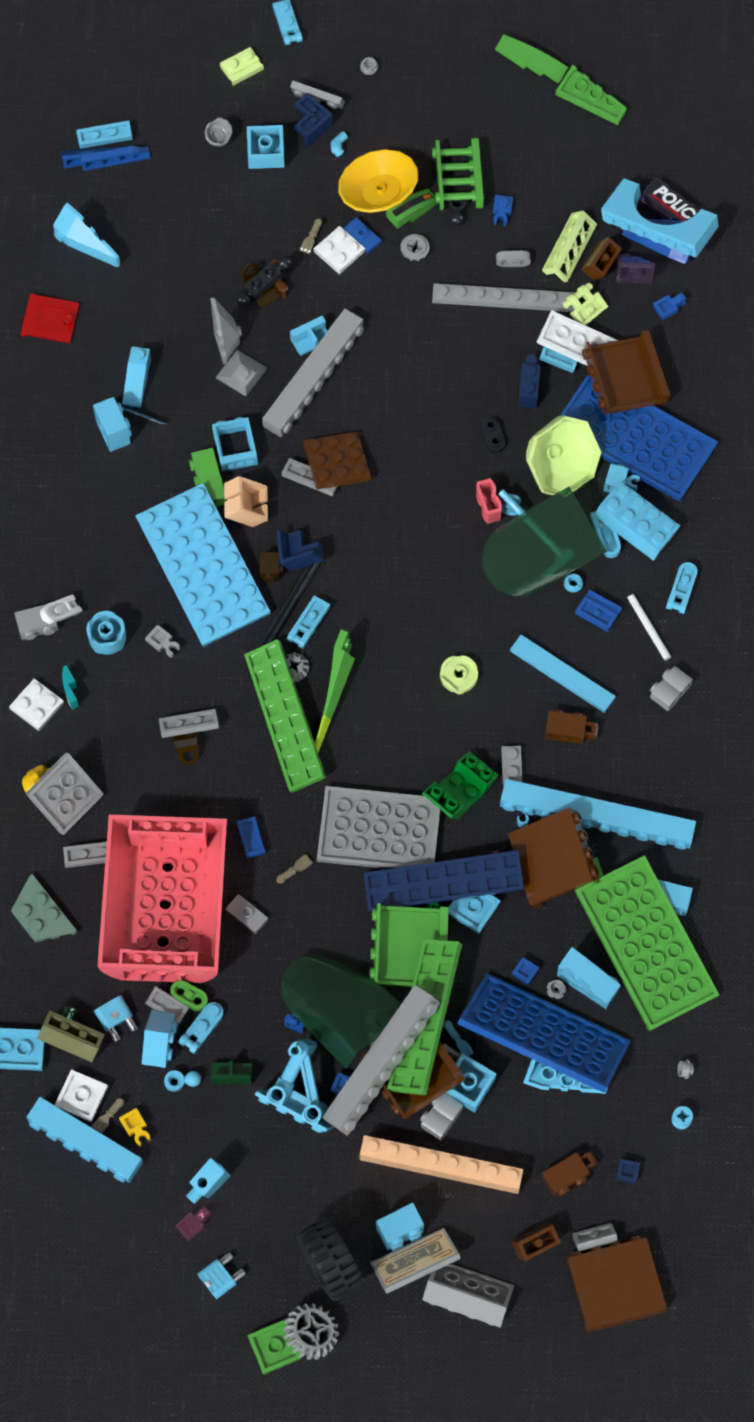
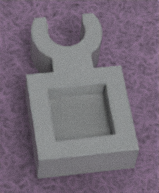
[145,625,180,658]

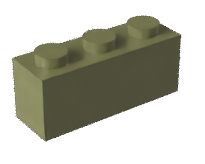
[37,1010,104,1062]

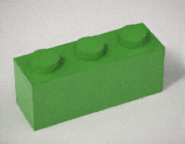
[189,448,227,507]

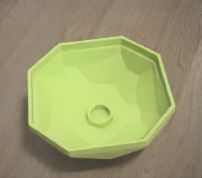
[526,416,601,498]

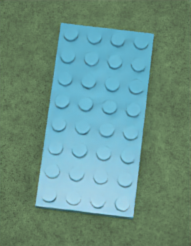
[136,483,271,647]

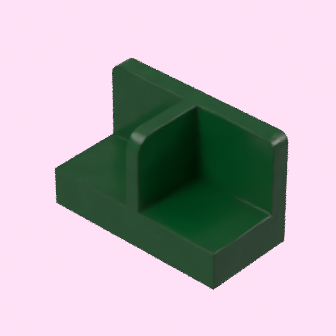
[211,1060,252,1085]

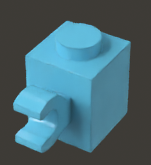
[604,464,640,493]

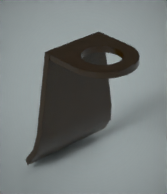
[242,262,282,307]
[171,732,199,765]

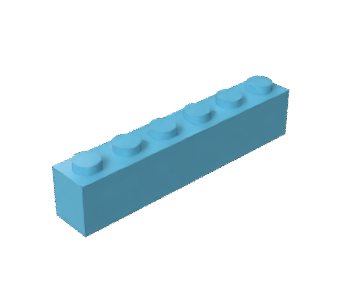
[27,1097,143,1183]

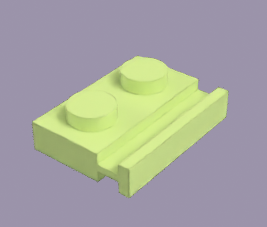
[220,47,264,85]

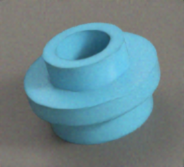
[564,574,583,592]

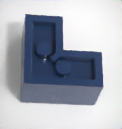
[295,93,333,147]
[276,529,324,571]

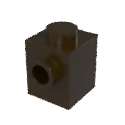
[260,552,283,583]

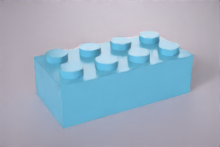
[594,481,680,561]

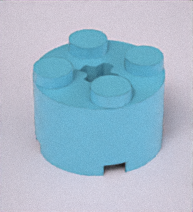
[86,611,126,655]

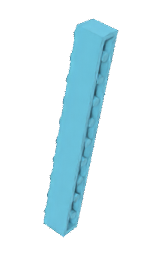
[500,779,696,850]

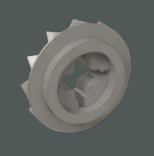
[401,234,430,261]
[286,652,309,682]

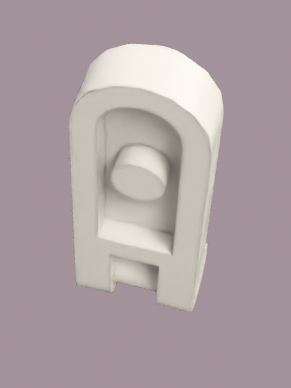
[40,594,83,624]

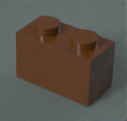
[581,237,622,280]
[511,1223,561,1262]

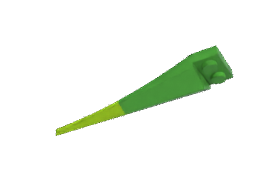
[315,630,355,752]

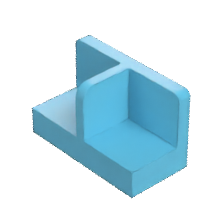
[290,316,327,356]

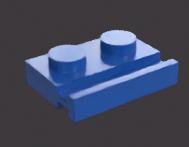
[575,590,622,632]

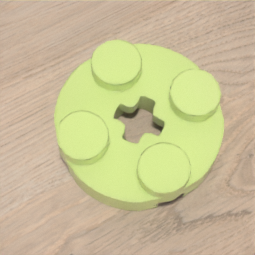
[440,655,478,694]

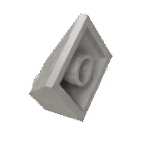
[216,350,267,397]

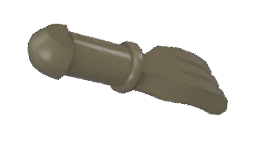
[300,218,322,254]
[276,854,313,884]
[91,1098,125,1134]

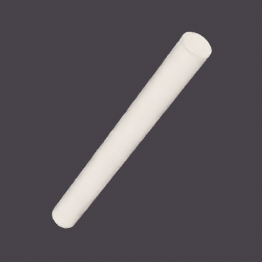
[627,594,671,661]

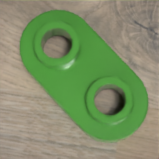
[171,980,208,1011]

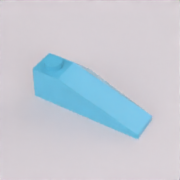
[53,203,120,267]
[523,1059,609,1094]

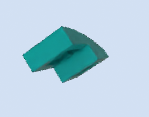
[62,665,79,710]

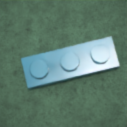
[76,121,133,149]

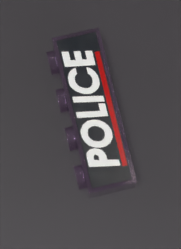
[641,178,699,221]

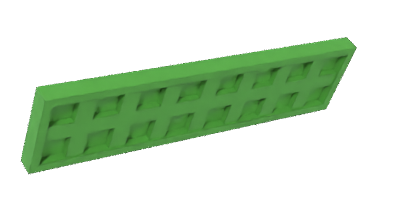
[244,639,326,793]
[387,939,462,1095]

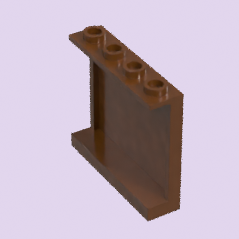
[582,330,670,415]
[508,808,600,908]
[361,1041,465,1120]
[566,1236,667,1333]

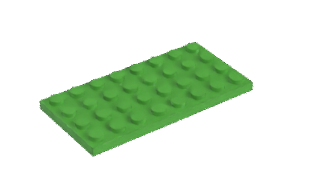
[575,855,719,1031]

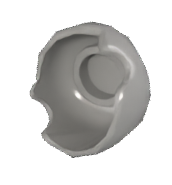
[205,118,232,147]

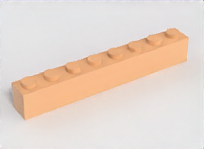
[360,1135,523,1194]

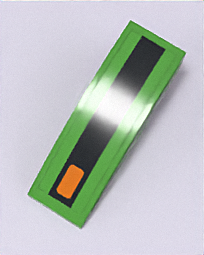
[386,189,438,229]

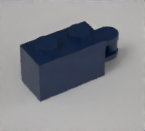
[518,355,540,408]

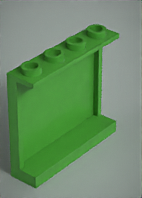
[370,903,448,987]

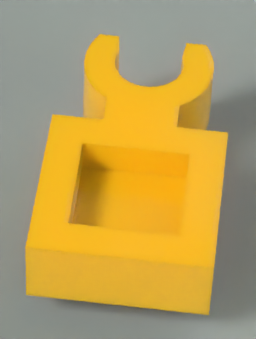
[119,1108,151,1147]

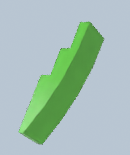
[495,35,568,83]

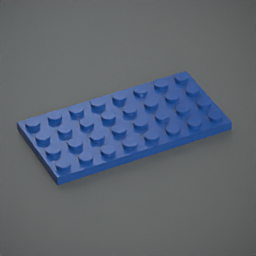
[560,375,718,502]
[458,973,631,1093]

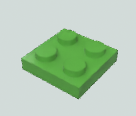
[248,1319,302,1375]

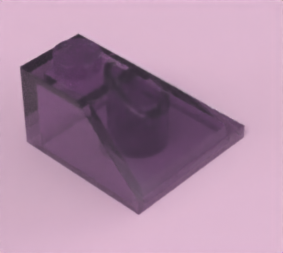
[616,254,655,284]

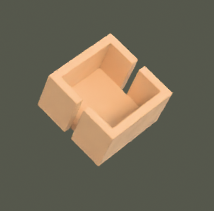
[224,476,268,527]

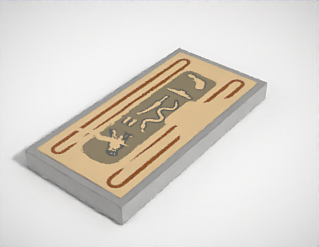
[370,1228,461,1294]

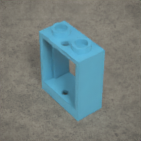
[212,417,258,472]

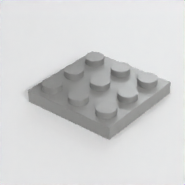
[25,753,104,835]

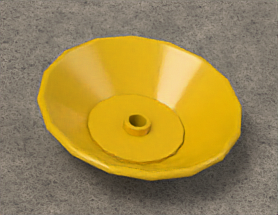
[339,149,418,213]

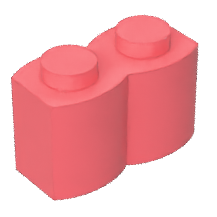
[476,478,502,524]

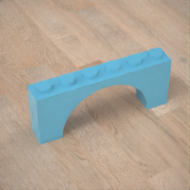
[601,178,719,257]

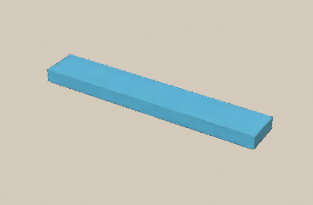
[510,635,616,713]

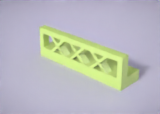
[542,211,597,282]

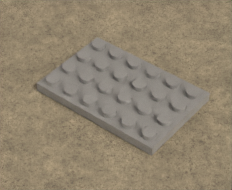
[317,786,440,869]

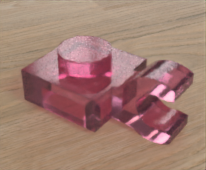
[175,1207,211,1242]

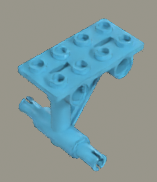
[255,1038,334,1133]

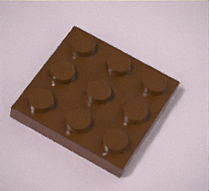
[303,432,371,490]

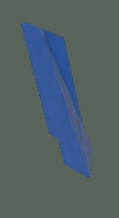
[61,146,151,171]

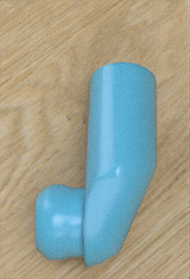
[331,131,348,157]

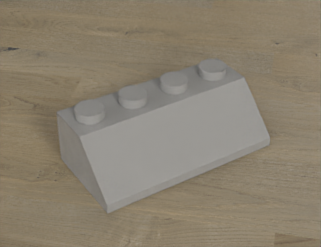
[422,1264,514,1327]

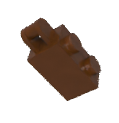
[545,710,599,744]
[542,1151,599,1197]

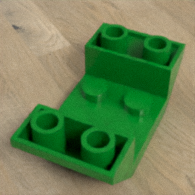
[422,751,499,819]

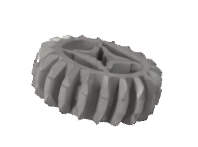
[283,1304,339,1360]

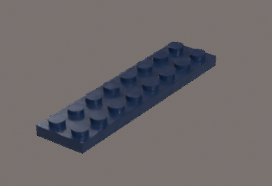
[363,850,524,912]

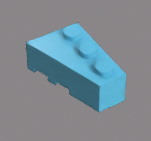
[557,947,620,1009]

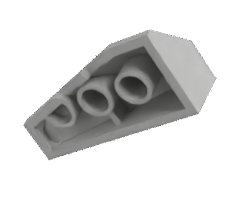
[210,298,242,365]

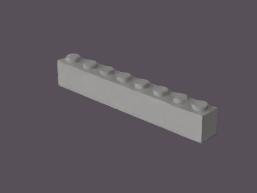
[262,309,364,437]
[322,985,440,1136]

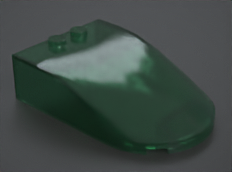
[481,487,607,597]
[281,955,401,1069]

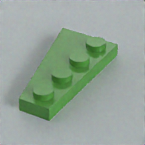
[556,65,627,125]

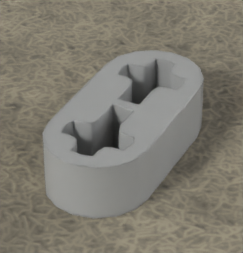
[496,251,531,267]

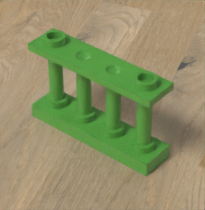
[432,138,484,210]

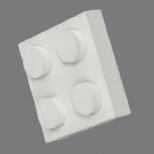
[314,226,365,274]
[9,679,64,731]
[54,1070,108,1123]

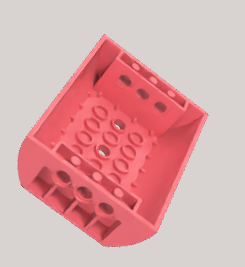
[98,815,227,983]

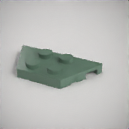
[11,874,77,942]

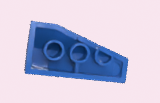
[622,218,691,264]

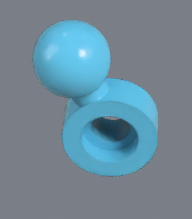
[164,1070,201,1092]

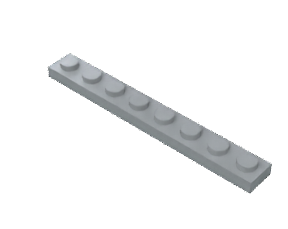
[432,284,575,312]

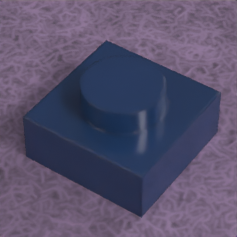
[616,1159,640,1184]

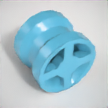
[501,494,521,516]
[672,1106,693,1129]

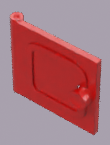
[20,294,79,343]

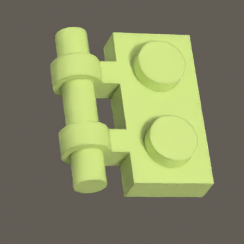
[563,283,608,325]

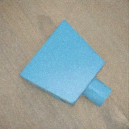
[186,1158,231,1204]

